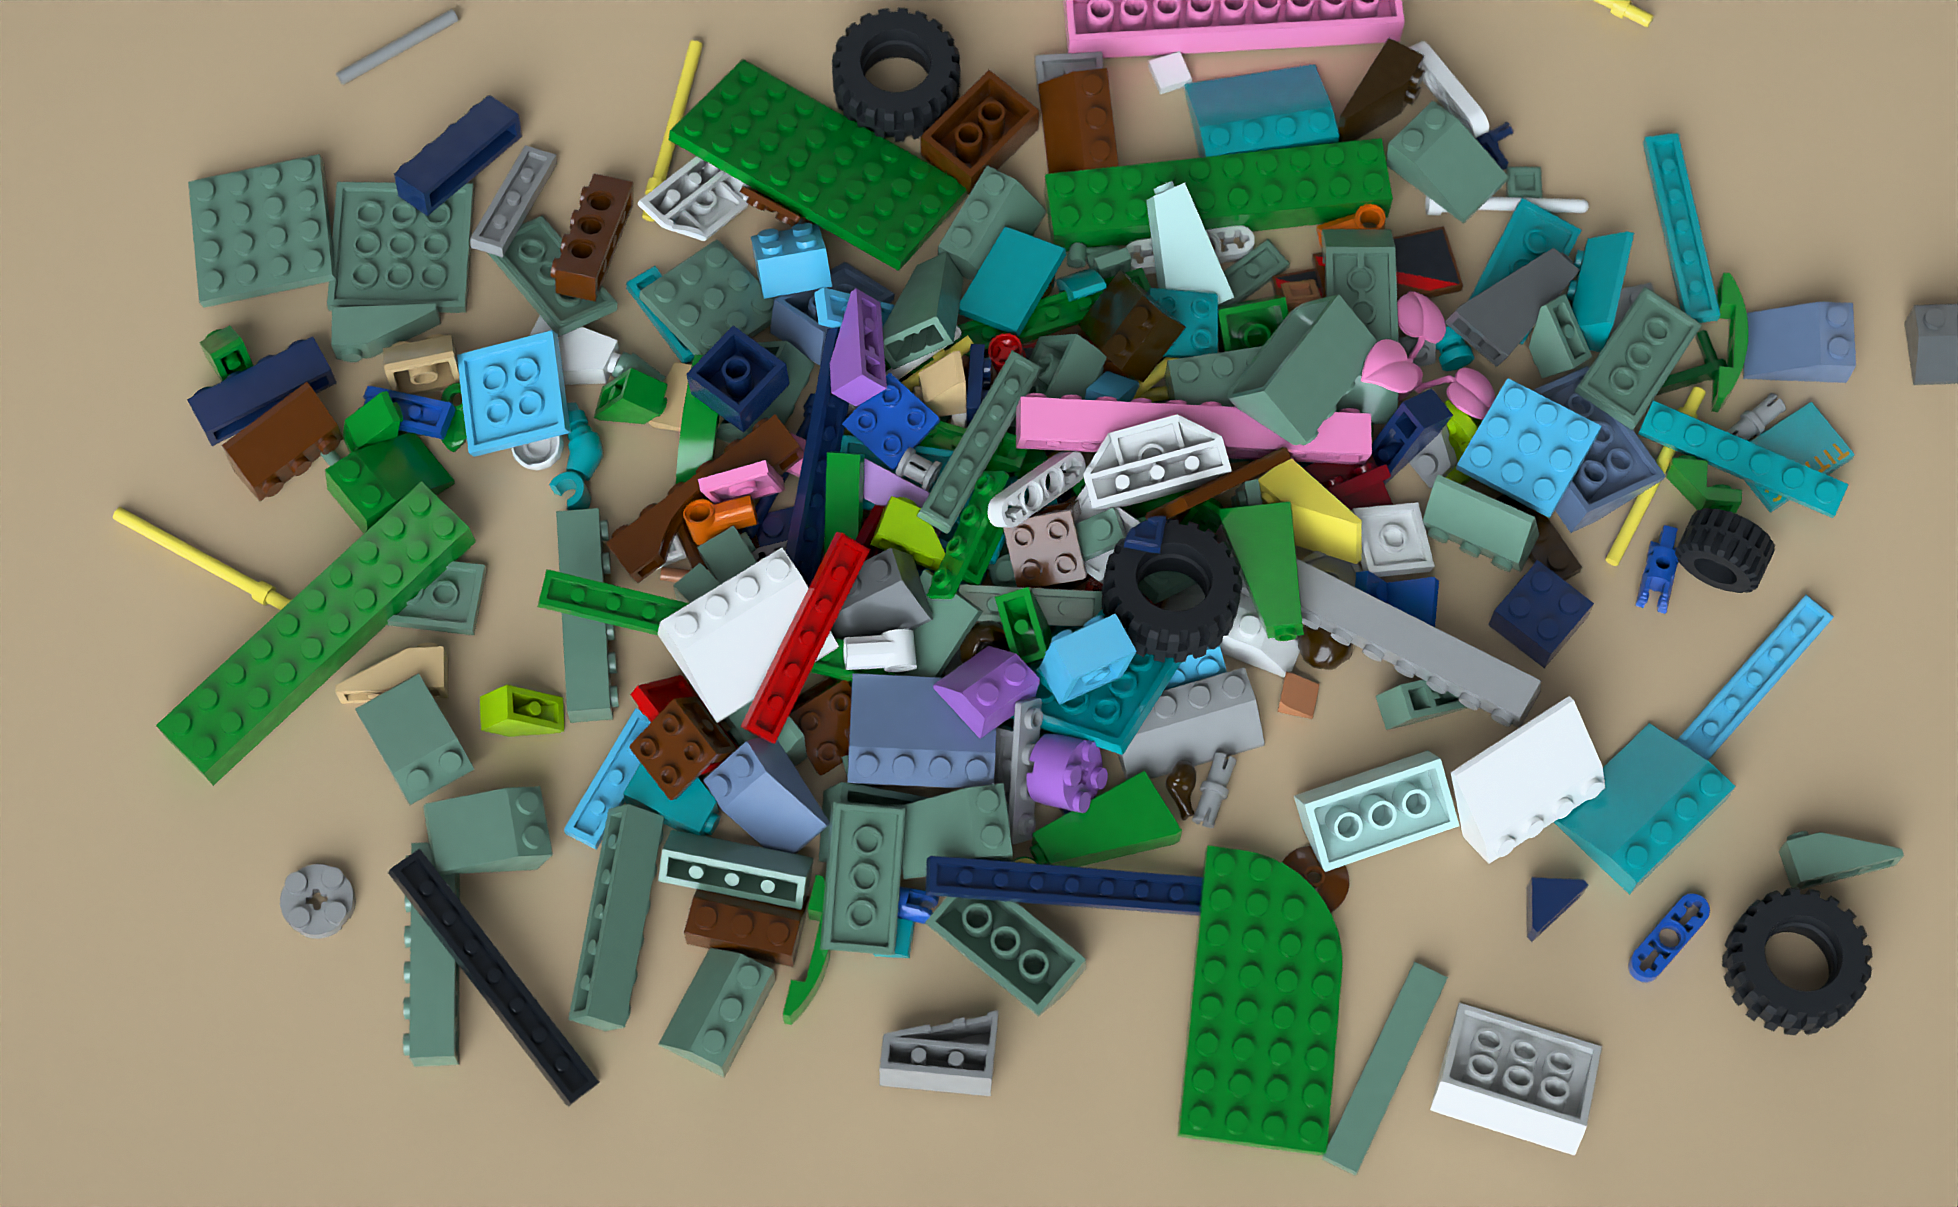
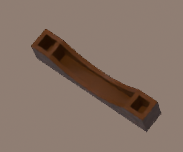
[606,414,804,583]

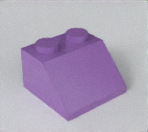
[933,646,1040,739]

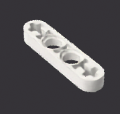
[1409,41,1489,138]
[1126,226,1254,275]
[988,451,1086,528]

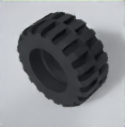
[832,8,960,142]
[1102,519,1242,663]
[1722,887,1873,1036]

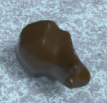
[1166,760,1196,821]

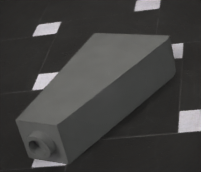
[1444,248,1579,367]

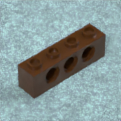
[551,174,633,302]

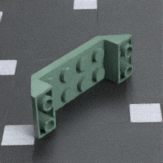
[1321,229,1399,424]

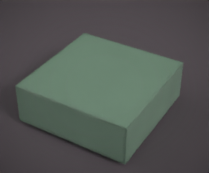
[1505,167,1543,198]

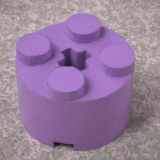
[1026,733,1108,813]

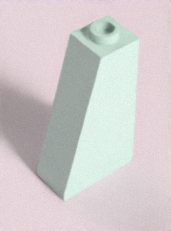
[1146,181,1234,304]

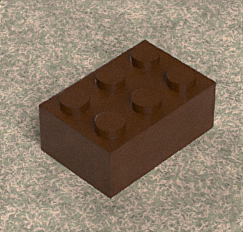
[921,70,1039,194]

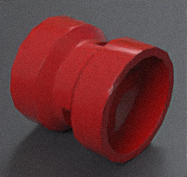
[988,333,1027,374]

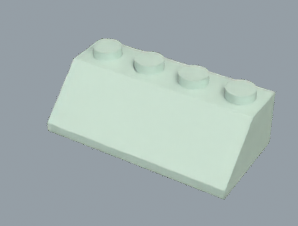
[1294,750,1459,872]

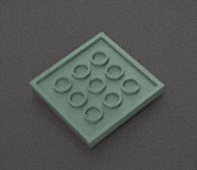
[188,154,336,308]
[327,182,474,313]

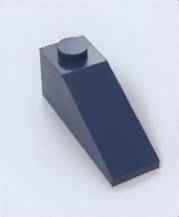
[1372,388,1453,485]

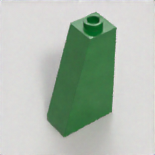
[1219,502,1304,641]
[1029,771,1182,867]

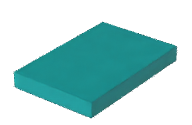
[958,226,1067,337]

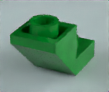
[342,391,403,453]
[1666,455,1742,514]

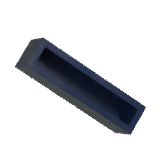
[394,95,522,216]
[187,336,337,446]

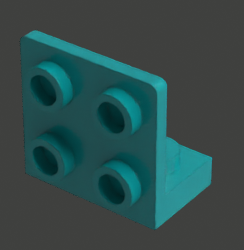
[1147,288,1218,358]

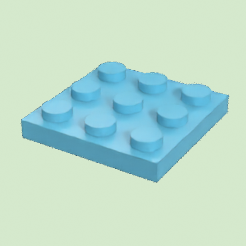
[457,330,571,457]
[1456,378,1602,518]

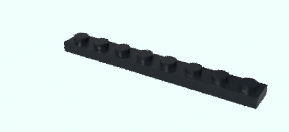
[388,848,600,1107]

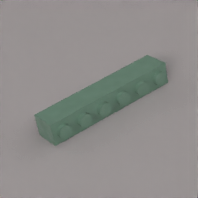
[556,508,619,723]
[568,804,664,1031]
[403,842,460,1067]

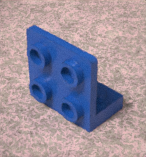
[842,373,940,470]
[1355,571,1439,627]

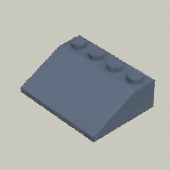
[1532,366,1666,533]
[847,674,996,788]

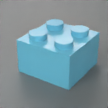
[751,223,832,299]
[1039,614,1136,705]

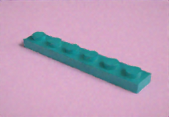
[1643,133,1720,323]
[1638,400,1849,518]

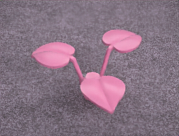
[1361,291,1496,420]

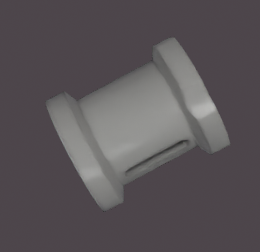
[896,447,942,491]

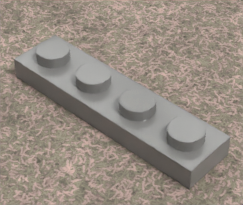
[470,146,557,257]

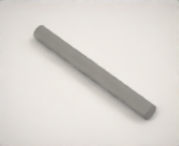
[336,9,459,85]

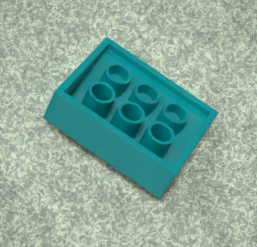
[1184,64,1339,158]
[1554,723,1736,895]

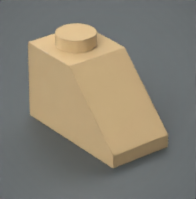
[913,351,966,417]

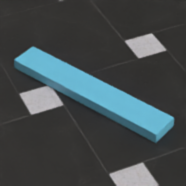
[1676,595,1834,760]

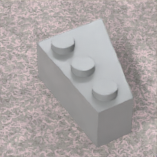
[879,1010,998,1096]

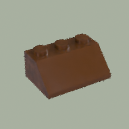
[1038,68,1119,174]
[222,382,343,502]
[684,889,810,967]

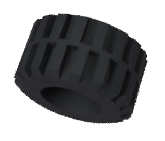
[1675,508,1775,593]

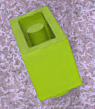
[870,496,945,571]
[480,684,564,737]

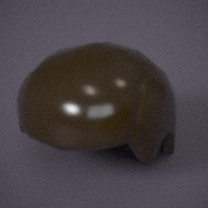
[960,620,1010,663]
[1298,625,1353,670]

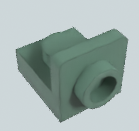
[1087,246,1132,279]

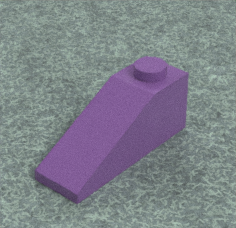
[830,289,887,406]

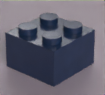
[686,325,790,433]
[1489,560,1594,668]

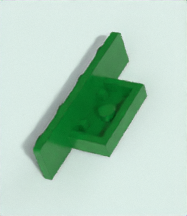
[926,471,1009,599]

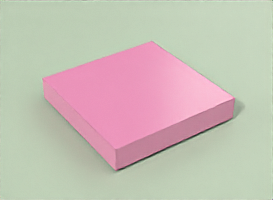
[698,460,785,504]

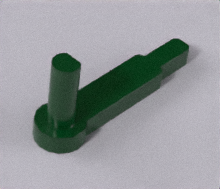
[1656,330,1728,396]

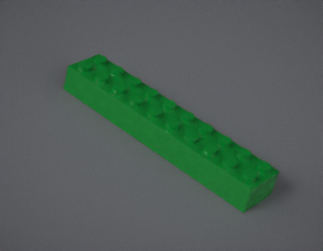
[1044,138,1393,252]
[156,481,476,786]

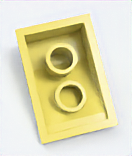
[1258,459,1362,564]

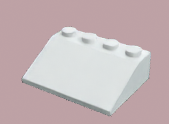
[657,548,838,723]
[1451,696,1605,864]
[1430,1002,1602,1155]

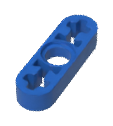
[1628,894,1710,982]

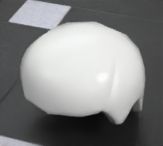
[511,435,564,471]

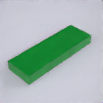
[824,451,865,556]

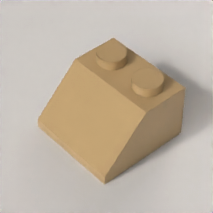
[383,334,460,395]

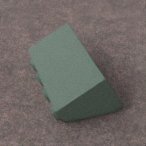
[1227,294,1378,445]

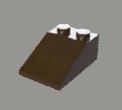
[1338,38,1426,143]
[1078,270,1186,382]

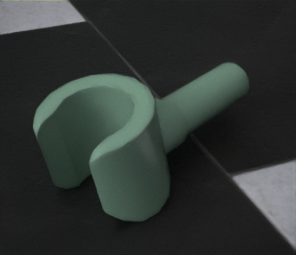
[1067,242,1113,268]

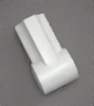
[843,629,917,672]

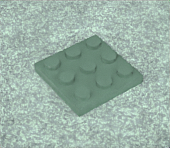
[639,239,775,355]

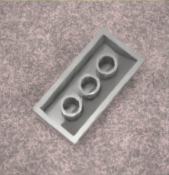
[1117,667,1265,781]

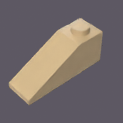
[336,643,448,704]

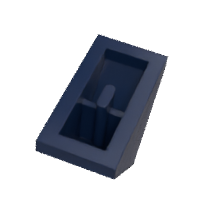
[1526,877,1588,942]

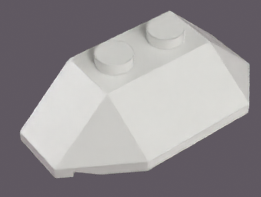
[638,156,749,241]
[1083,414,1232,509]
[1164,583,1300,677]

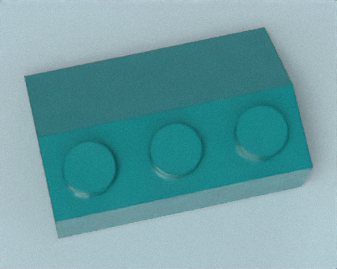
[1566,231,1634,352]

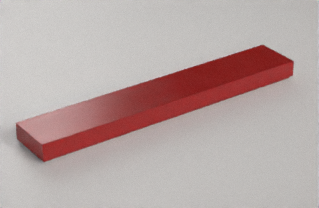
[740,532,870,744]

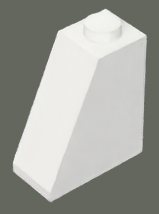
[530,316,621,385]

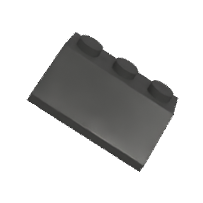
[1904,304,1958,385]
[831,547,933,640]

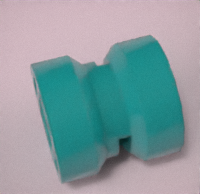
[1436,326,1475,371]

